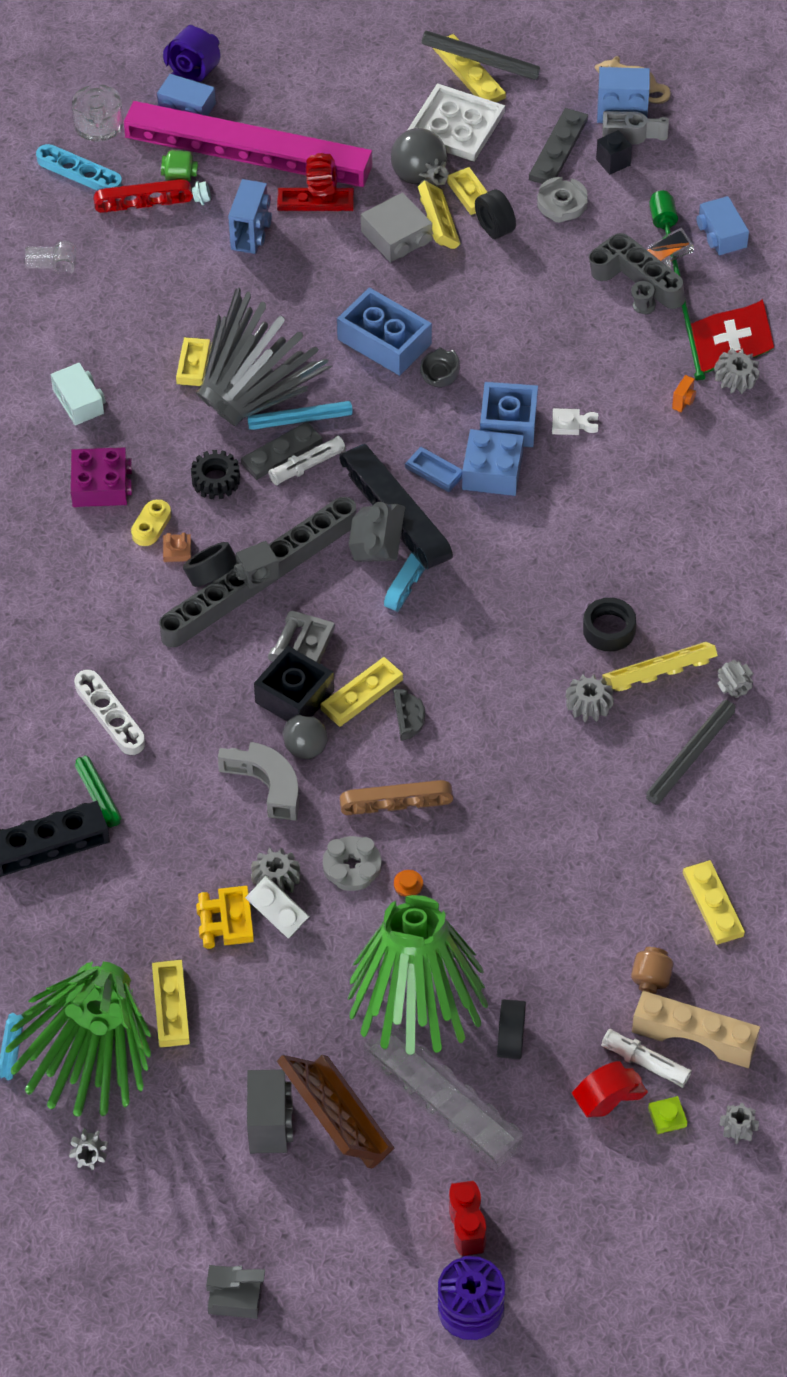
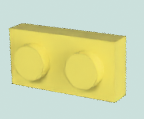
[447,167,487,215]
[176,337,211,386]

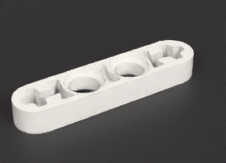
[74,670,145,755]

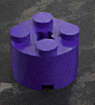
[163,25,221,82]

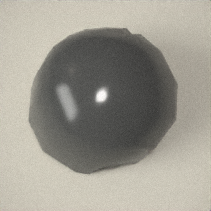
[420,347,460,388]
[282,714,328,759]

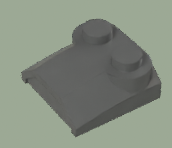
[349,502,405,562]

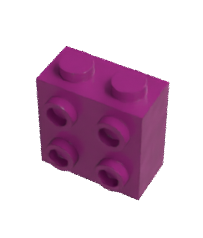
[71,447,132,507]

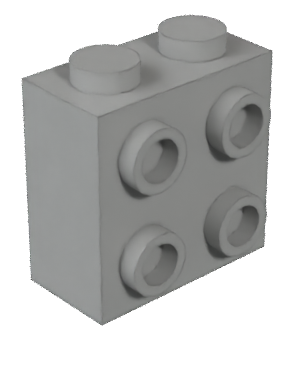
[361,192,432,263]

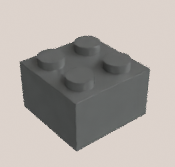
[247,1069,293,1154]

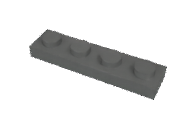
[529,108,588,184]

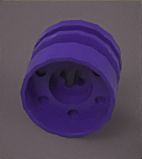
[438,1256,505,1340]

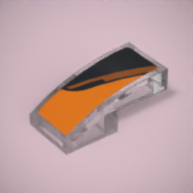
[646,228,694,268]

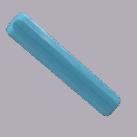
[0,1013,23,1080]

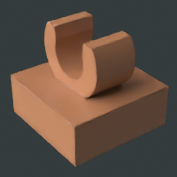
[163,532,191,562]

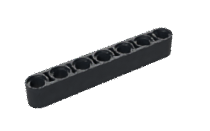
[339,444,453,570]

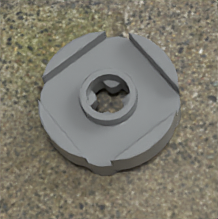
[537,177,587,223]
[323,836,381,891]

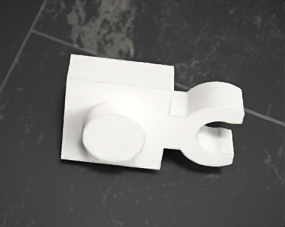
[552,408,598,435]

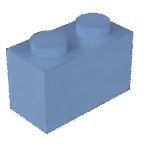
[157,74,216,116]
[696,196,749,255]

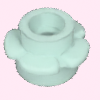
[192,181,211,205]

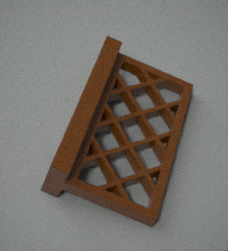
[277,1055,395,1169]

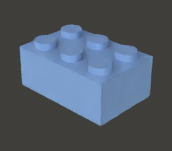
[337,287,432,376]

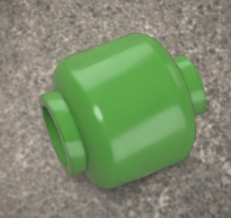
[161,150,198,182]

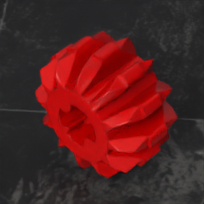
[306,153,337,197]

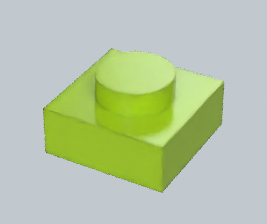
[648,1096,688,1134]

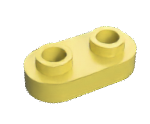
[131,500,171,546]

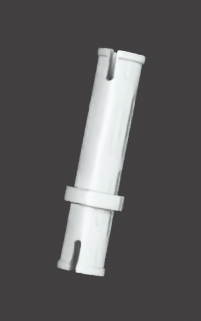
[268,436,346,486]
[601,1029,692,1088]

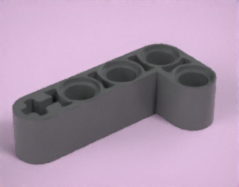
[589,233,685,309]

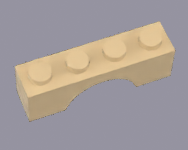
[632,991,760,1068]

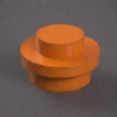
[394,870,423,897]

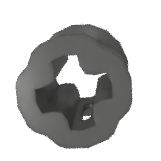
[631,281,656,314]

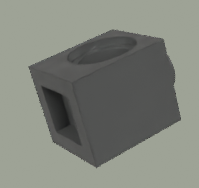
[234,541,279,589]

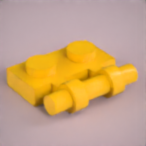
[196,886,254,949]

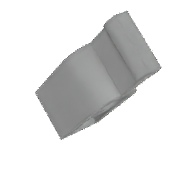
[602,111,669,144]

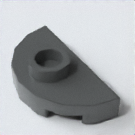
[393,689,425,741]

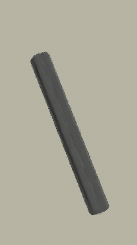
[421,31,540,80]
[646,700,736,805]

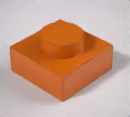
[672,375,696,412]

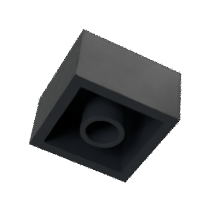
[254,645,334,721]

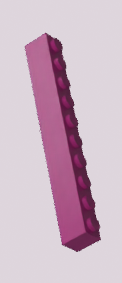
[124,101,372,187]

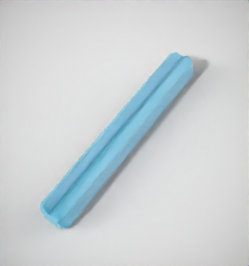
[247,401,353,430]

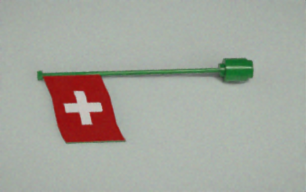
[649,190,774,380]

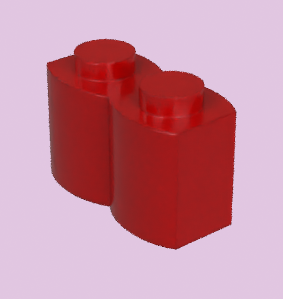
[449,1181,486,1256]

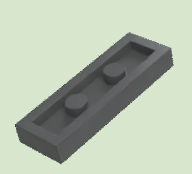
[241,421,323,480]

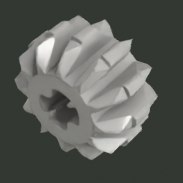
[714,348,760,394]
[565,674,614,722]
[251,847,300,893]

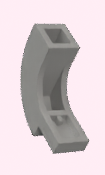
[218,742,299,821]

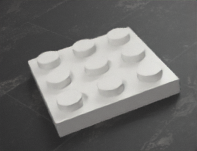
[408,83,505,162]

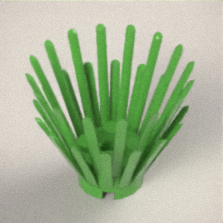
[348,895,488,1055]
[6,961,151,1117]

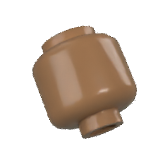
[631,947,674,994]

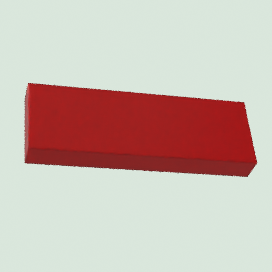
[277,188,354,211]

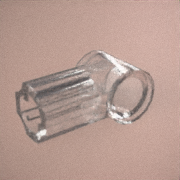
[25,241,77,274]

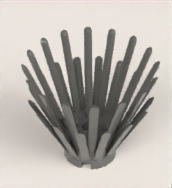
[196,287,332,426]

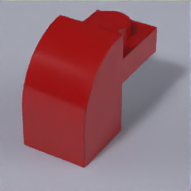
[572,1061,648,1117]

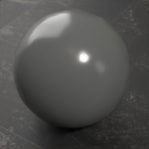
[391,128,447,184]

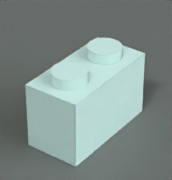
[50,363,106,425]

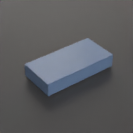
[405,447,462,492]

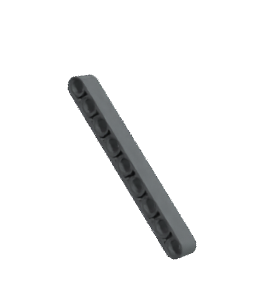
[159,497,356,647]

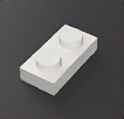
[245,876,310,939]

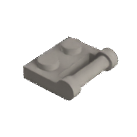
[268,611,335,663]

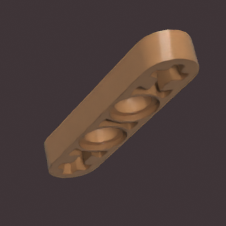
[339,780,453,815]

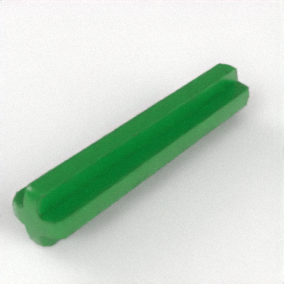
[75,755,121,828]

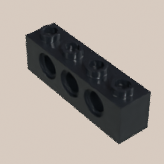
[0,801,110,877]

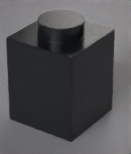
[596,130,632,175]

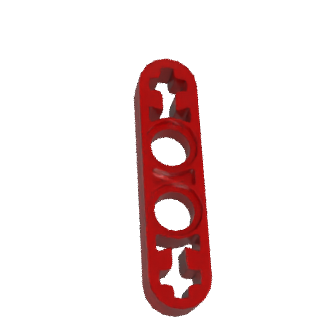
[93,179,193,213]

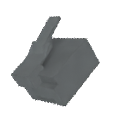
[206,1265,265,1319]

